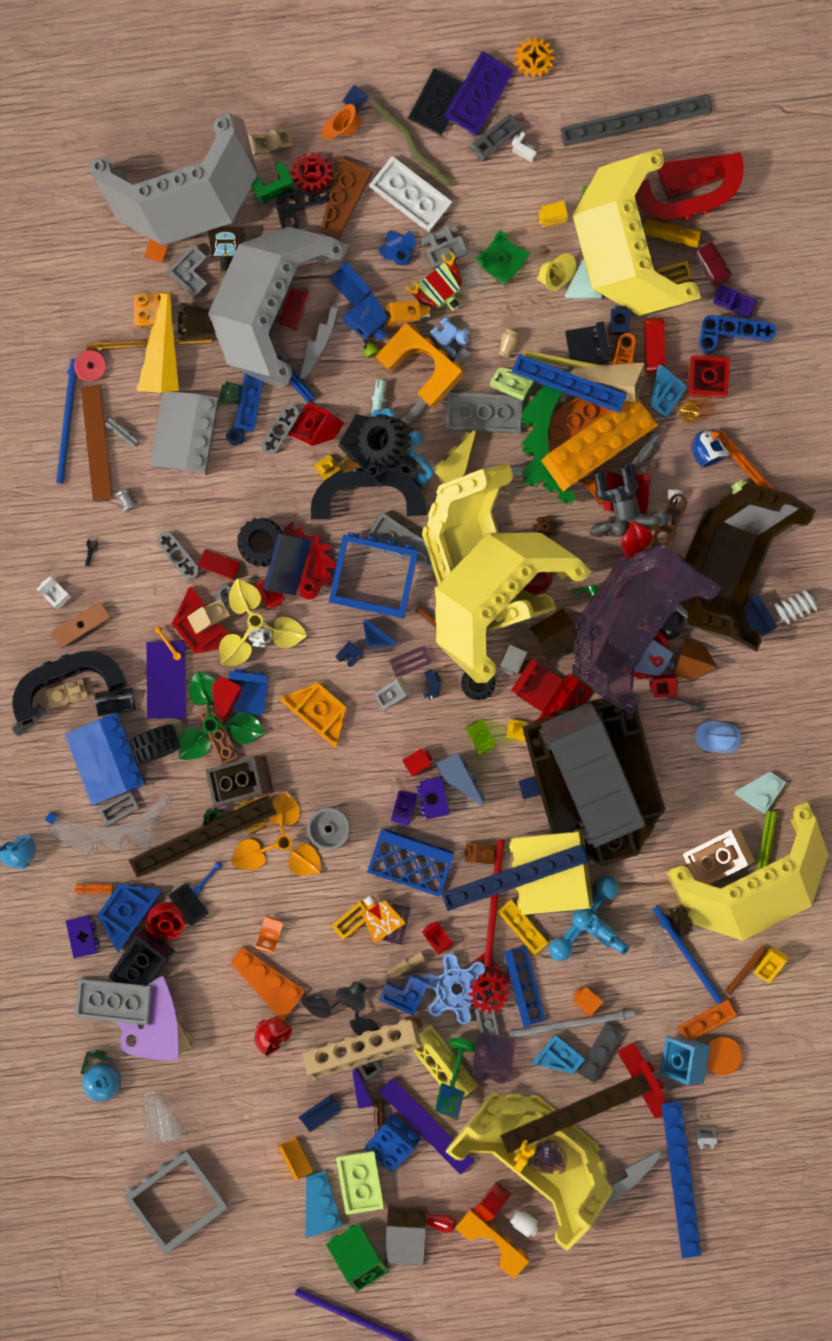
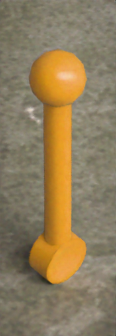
[155,626,181,660]

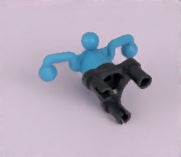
[367,408,434,487]

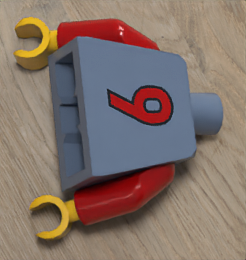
[615,618,676,680]

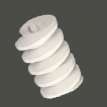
[774,589,817,624]

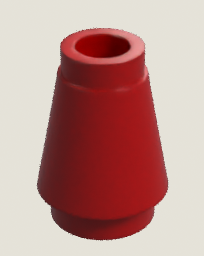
[426,1213,456,1234]

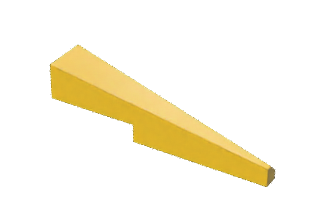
[136,292,179,393]

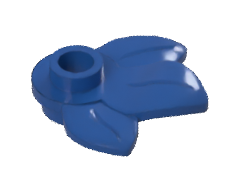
[379,231,415,266]

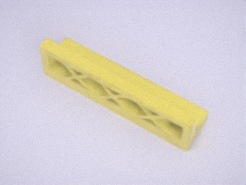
[413,1024,478,1098]

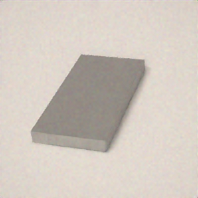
[445,392,523,434]
[75,978,154,1025]

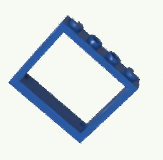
[329,532,419,619]

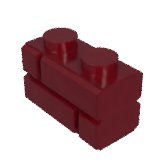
[695,242,732,287]

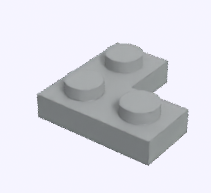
[167,244,207,298]

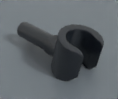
[85,539,98,566]

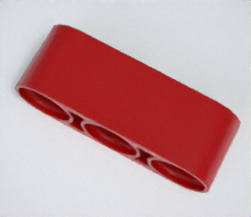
[644,318,666,373]

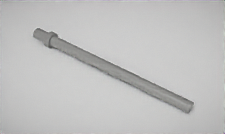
[509,1009,635,1039]

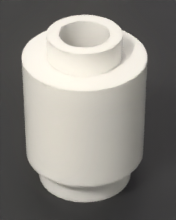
[510,1209,539,1237]

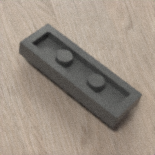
[577,1022,623,1082]

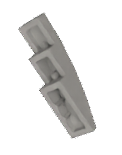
[300,306,339,381]
[604,1150,661,1207]

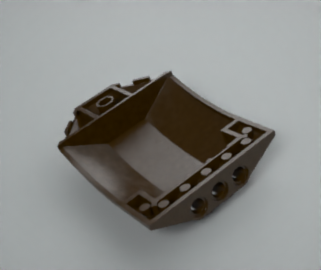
[522,695,665,866]

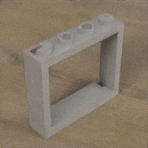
[124,1150,229,1255]

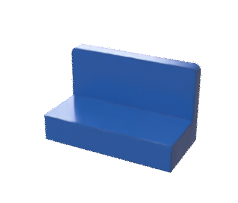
[330,261,371,307]

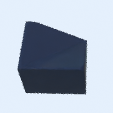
[342,85,369,113]

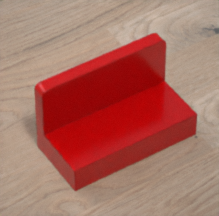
[279,288,310,331]

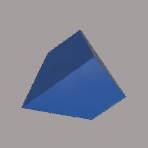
[363,619,396,650]

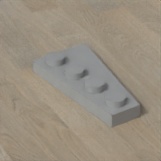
[364,512,433,569]

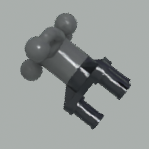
[590,463,669,537]

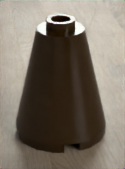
[178,302,216,341]

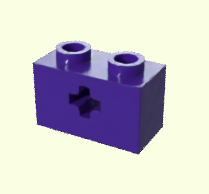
[66,916,100,958]

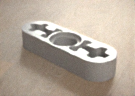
[262,405,299,455]
[157,532,199,580]

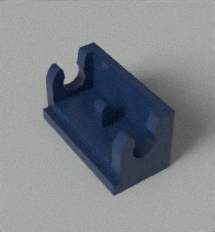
[335,641,364,667]

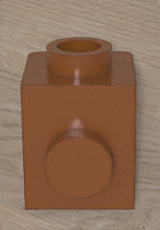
[464,843,496,864]

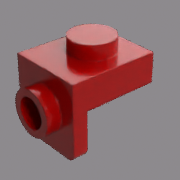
[255,578,285,608]
[422,921,454,955]

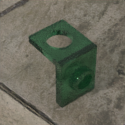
[219,381,243,405]
[80,1049,113,1074]

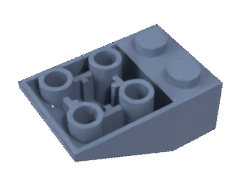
[436,753,485,806]

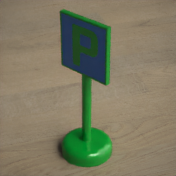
[434,1038,476,1120]

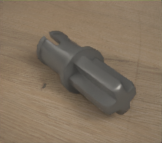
[12,703,47,736]

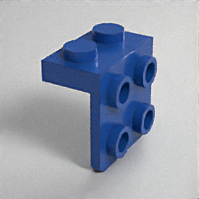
[228,668,269,715]
[365,1113,422,1172]

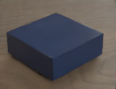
[518,777,540,799]

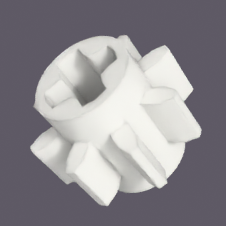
[248,626,272,647]

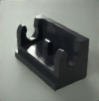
[168,883,209,926]

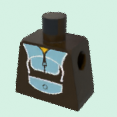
[208,227,245,271]

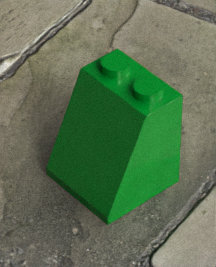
[326,1223,390,1292]

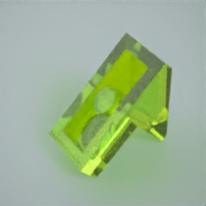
[465,719,496,755]

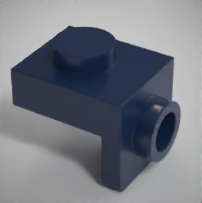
[423,669,441,700]

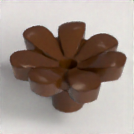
[533,515,558,539]

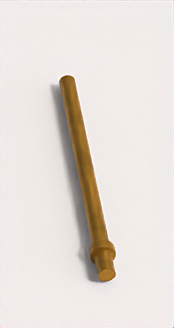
[86,336,213,352]

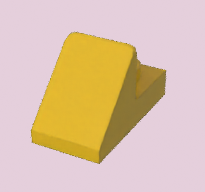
[754,947,789,984]

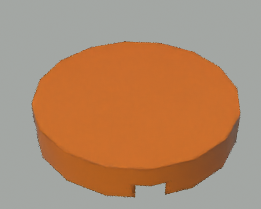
[707,1037,742,1075]

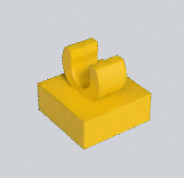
[314,454,341,481]
[506,719,528,742]

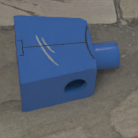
[342,293,388,342]

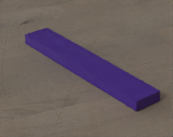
[379,1078,474,1175]

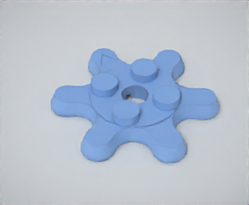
[423,954,492,1025]

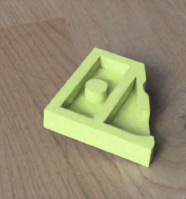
[490,368,535,401]

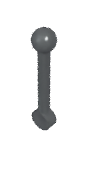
[666,697,705,711]

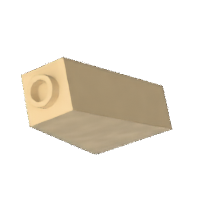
[571,363,645,402]

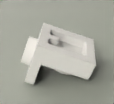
[511,132,536,163]

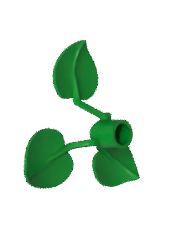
[179,671,264,760]

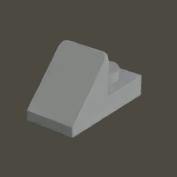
[374,677,411,710]

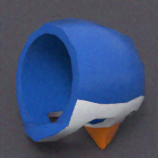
[691,430,730,468]

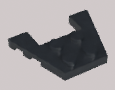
[338,414,413,488]

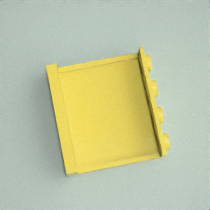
[509,829,593,915]

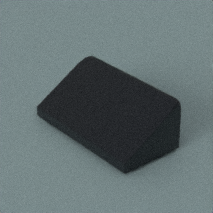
[95,687,136,716]

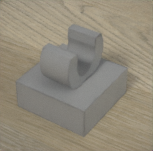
[696,1127,717,1149]

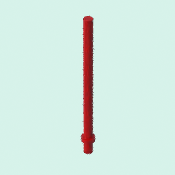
[484,840,505,967]

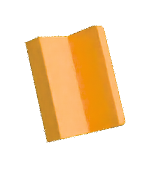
[278,1137,314,1182]

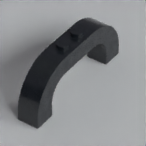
[311,468,426,520]
[12,651,127,728]

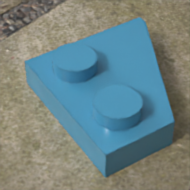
[650,365,688,418]
[532,1033,585,1074]

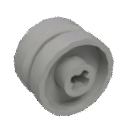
[307,808,350,851]

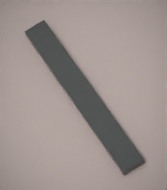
[560,94,712,147]

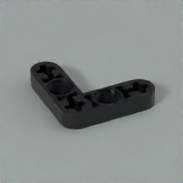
[276,186,330,229]

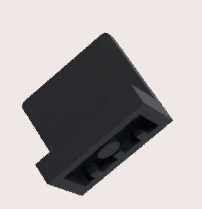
[565,321,610,368]

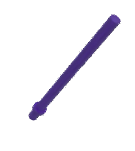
[294,1288,414,1341]

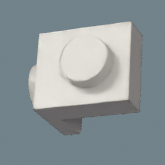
[37,576,71,610]

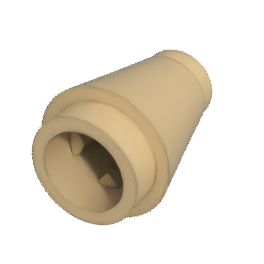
[498,328,520,358]

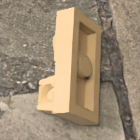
[46,679,88,708]

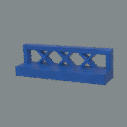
[504,946,546,1027]

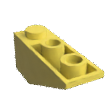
[435,430,476,483]

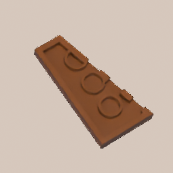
[320,156,373,240]

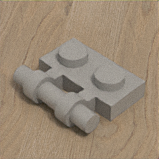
[420,225,468,269]

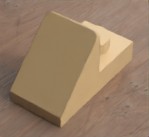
[187,599,230,634]

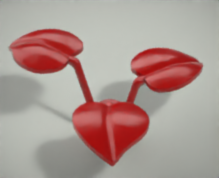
[601,521,684,599]

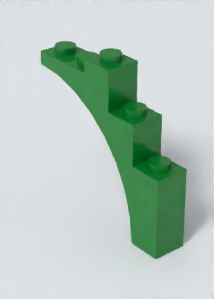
[520,385,577,505]

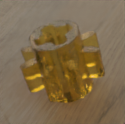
[679,399,701,424]

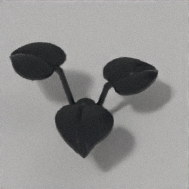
[301,981,380,1036]

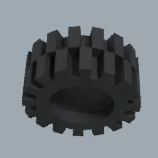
[461,672,496,701]

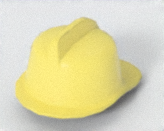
[536,253,577,291]

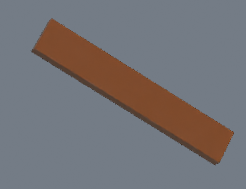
[81,385,112,501]

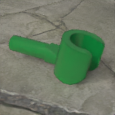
[571,585,599,597]

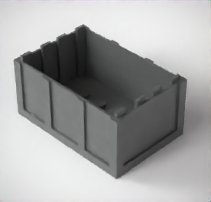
[539,702,645,847]

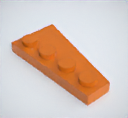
[231,947,305,1021]

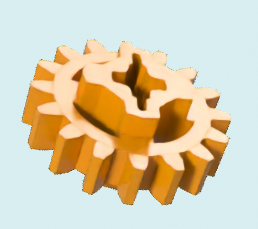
[514,37,555,79]

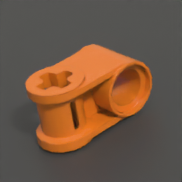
[611,333,636,365]

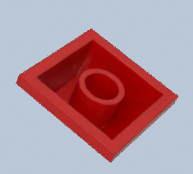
[288,403,344,446]

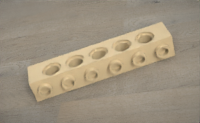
[303,1019,422,1080]

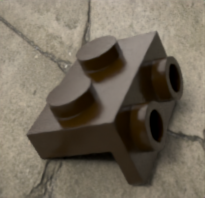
[666,908,692,935]

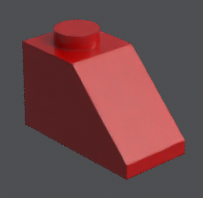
[212,676,244,722]
[473,1181,511,1223]

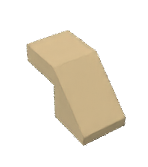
[248,128,293,155]

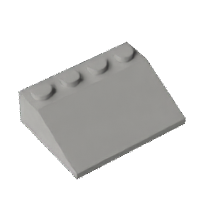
[150,392,219,475]

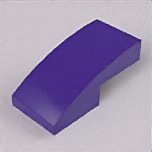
[713,285,757,318]

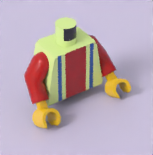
[405,250,462,311]

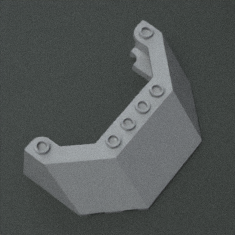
[89,113,258,246]
[208,226,348,389]

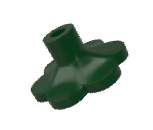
[202,808,224,825]

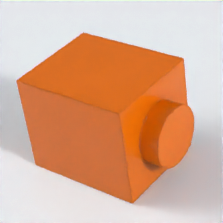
[573,986,603,1017]

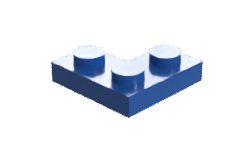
[379,973,429,1016]

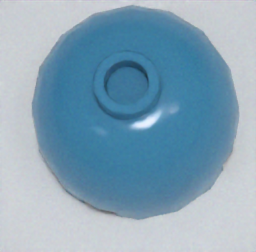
[0,834,36,870]
[82,1063,121,1102]

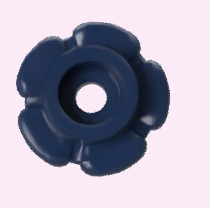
[226,427,245,446]

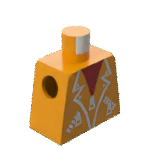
[384,301,430,329]
[362,895,406,943]

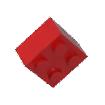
[687,355,730,399]

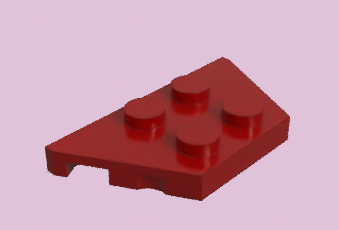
[171,586,228,654]

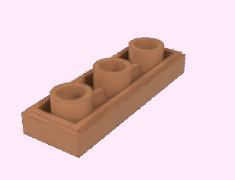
[51,602,110,648]
[198,706,239,765]

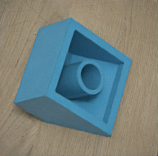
[660,1036,710,1085]

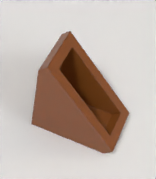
[674,638,717,681]

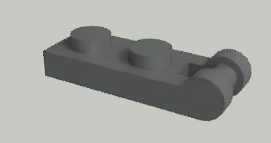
[469,114,522,162]

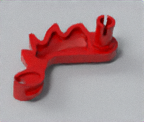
[284,521,336,600]

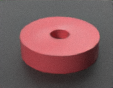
[74,350,106,382]

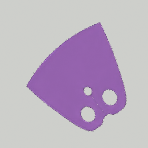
[117,976,179,1061]

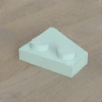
[565,260,602,299]
[733,772,786,814]

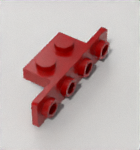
[617,1042,667,1118]

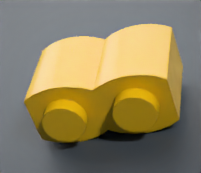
[537,200,568,228]

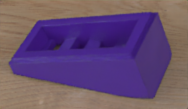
[352,1069,374,1109]

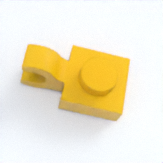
[513,1140,537,1173]

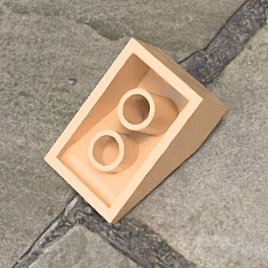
[683,827,755,885]

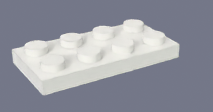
[369,156,452,233]

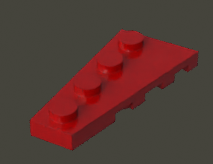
[657,154,729,199]

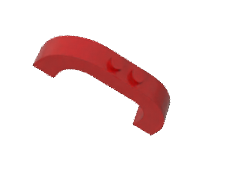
[634,152,744,220]

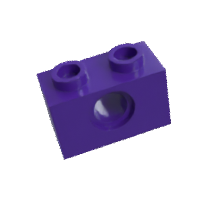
[416,777,449,820]

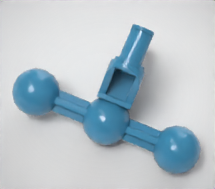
[549,876,630,962]

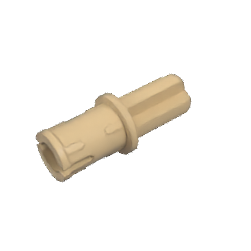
[387,952,426,979]

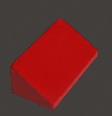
[197,549,240,581]

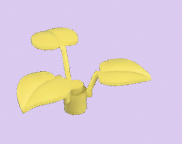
[219,578,306,666]

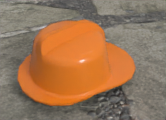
[322,104,363,140]

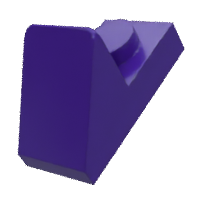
[391,790,417,826]

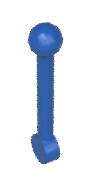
[193,862,222,894]

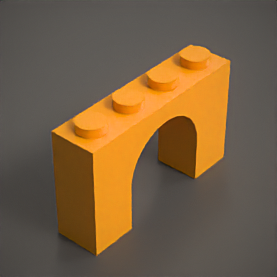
[375,323,464,410]

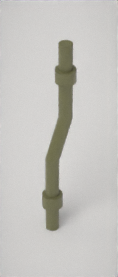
[371,98,453,187]

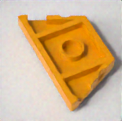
[279,682,347,748]

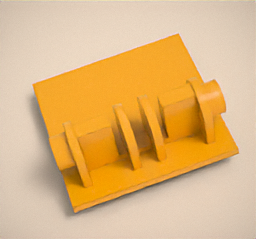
[133,291,173,329]

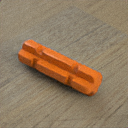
[75,883,113,894]

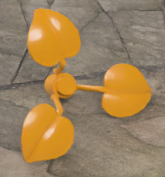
[231,791,321,876]

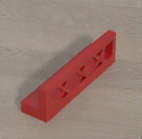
[538,674,593,719]

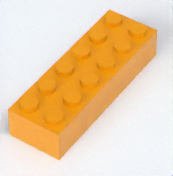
[541,397,658,492]

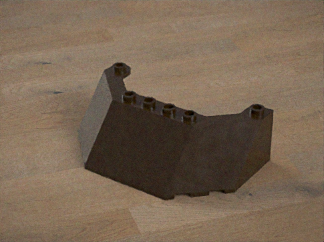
[676,483,816,652]

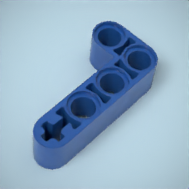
[699,315,776,354]

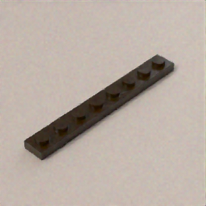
[129,795,277,878]
[500,1073,650,1153]

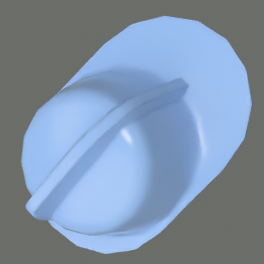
[695,721,741,753]

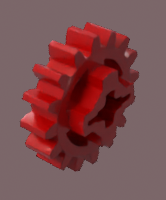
[291,152,333,193]
[468,972,510,1014]

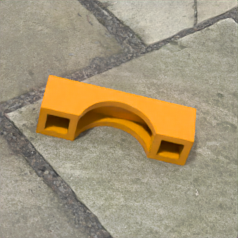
[455,1209,529,1279]

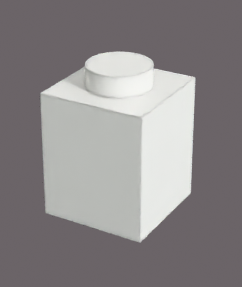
[500,645,527,676]

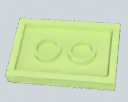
[336,1150,385,1215]

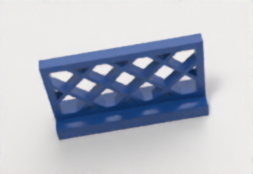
[367,827,455,897]

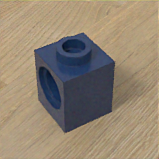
[609,306,631,335]

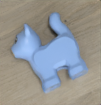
[429,317,470,358]

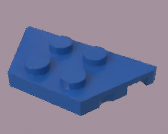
[97,884,162,952]

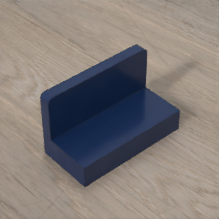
[744,594,777,636]
[298,1094,341,1132]

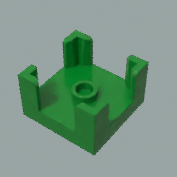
[251,161,294,206]
[476,230,529,287]

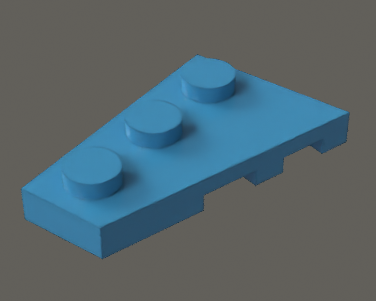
[305,1170,342,1238]

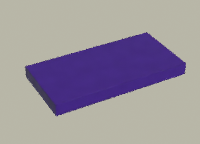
[444,51,514,136]
[146,641,186,719]

